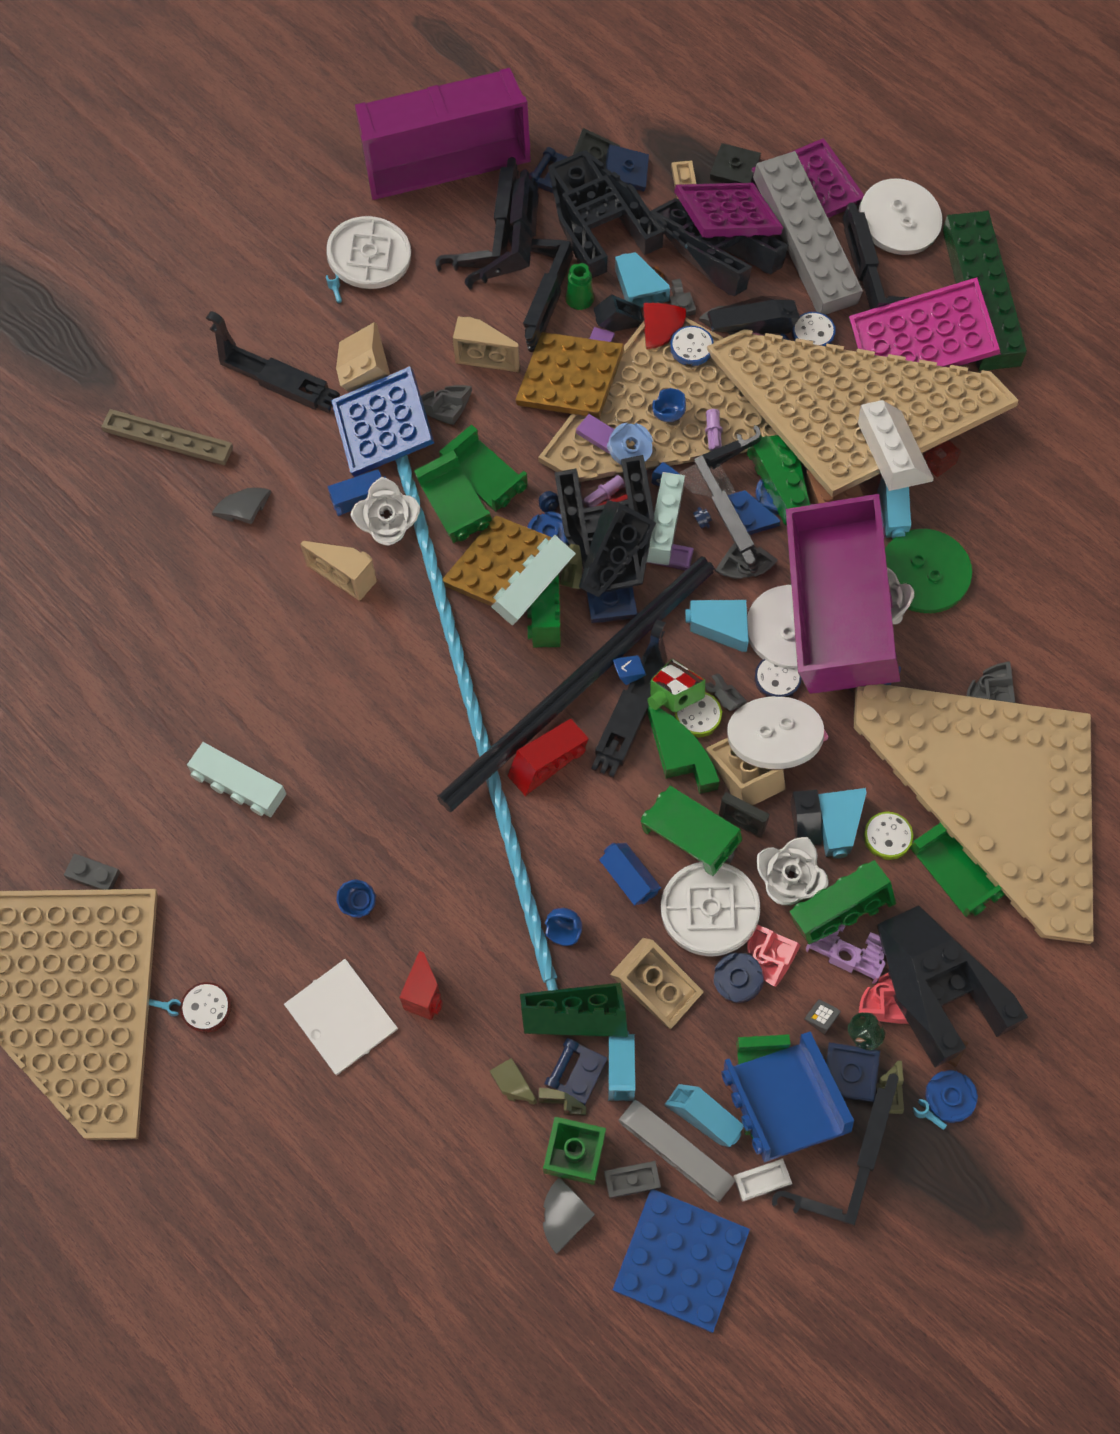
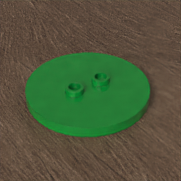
[885,529,972,613]

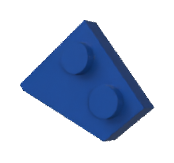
[728,490,780,535]

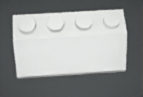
[858,400,934,491]

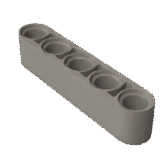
[618,1100,735,1202]

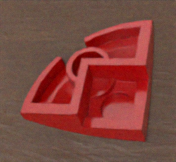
[643,303,686,349]

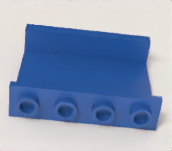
[721,1031,854,1162]

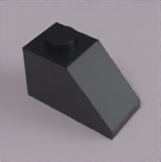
[593,294,644,332]
[790,789,822,846]

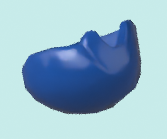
[652,388,686,422]
[336,879,376,918]
[545,908,583,946]

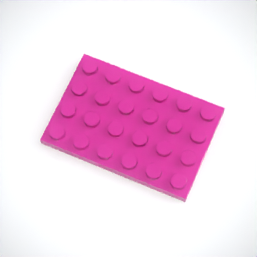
[849,277,1000,368]

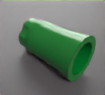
[565,263,595,310]

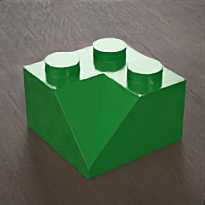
[543,1117,606,1185]

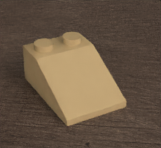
[453,316,520,372]
[336,322,390,392]
[300,541,377,601]
[705,738,786,806]
[610,938,703,1029]

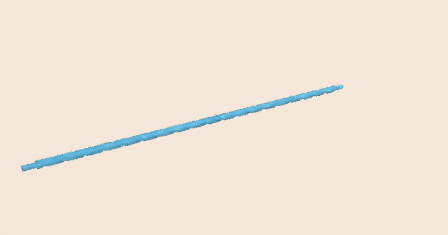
[395,455,558,991]

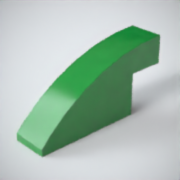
[648,705,720,794]

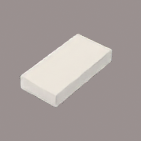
[733,1159,792,1202]

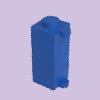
[327,469,386,516]
[599,843,661,905]

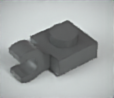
[669,278,696,317]
[705,674,747,711]

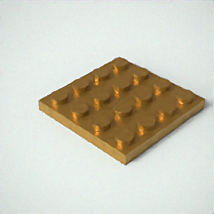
[515,332,624,418]
[443,515,563,606]

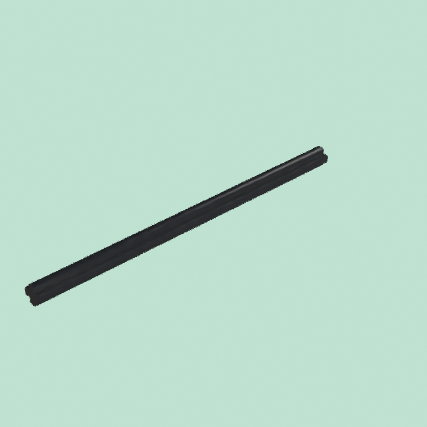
[437,556,715,813]

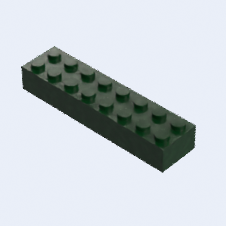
[943,210,1027,371]

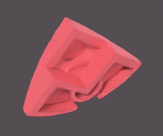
[747,925,801,987]
[859,973,909,1024]

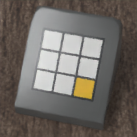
[804,999,841,1035]

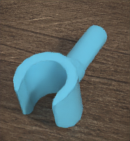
[326,274,342,303]
[149,999,182,1016]
[913,1099,947,1130]

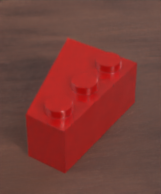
[507,719,589,796]

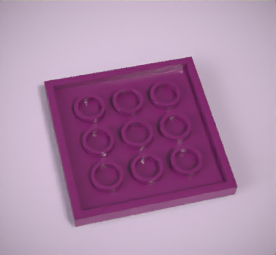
[752,138,864,218]
[675,183,783,238]

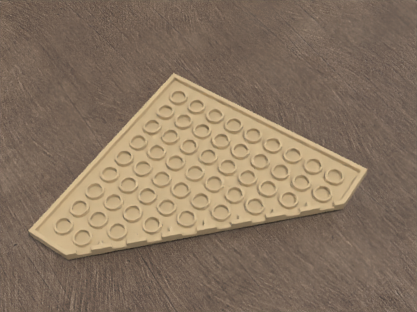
[538,318,778,482]
[707,329,1018,497]
[854,684,1093,944]
[0,889,158,1140]

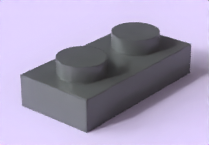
[64,854,120,890]
[604,1161,661,1199]

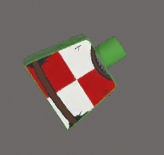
[647,659,705,712]

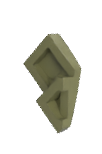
[560,544,582,589]
[490,1058,537,1105]
[876,1061,904,1114]
[539,1088,586,1115]

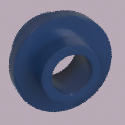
[538,491,559,512]
[693,507,712,529]

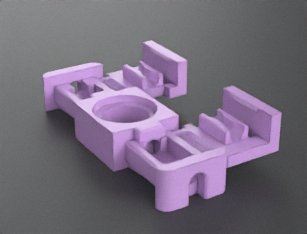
[806,924,885,984]

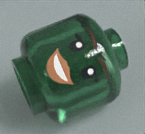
[847,1012,885,1051]

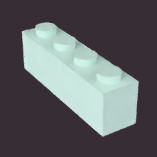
[647,472,685,565]
[491,535,576,625]
[187,742,286,817]

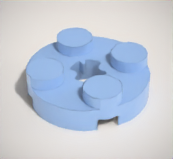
[607,423,653,465]

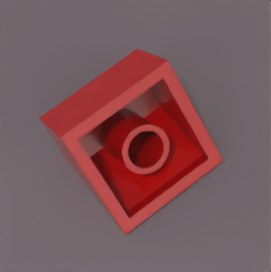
[399,951,443,1020]

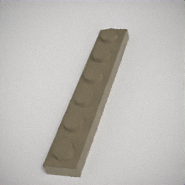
[101,409,233,465]

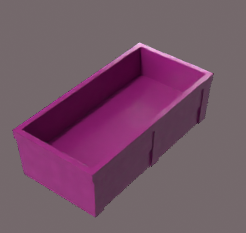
[355,68,531,200]
[786,494,900,694]

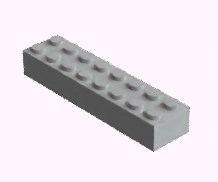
[753,151,863,315]

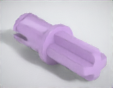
[705,409,723,451]
[584,475,625,508]

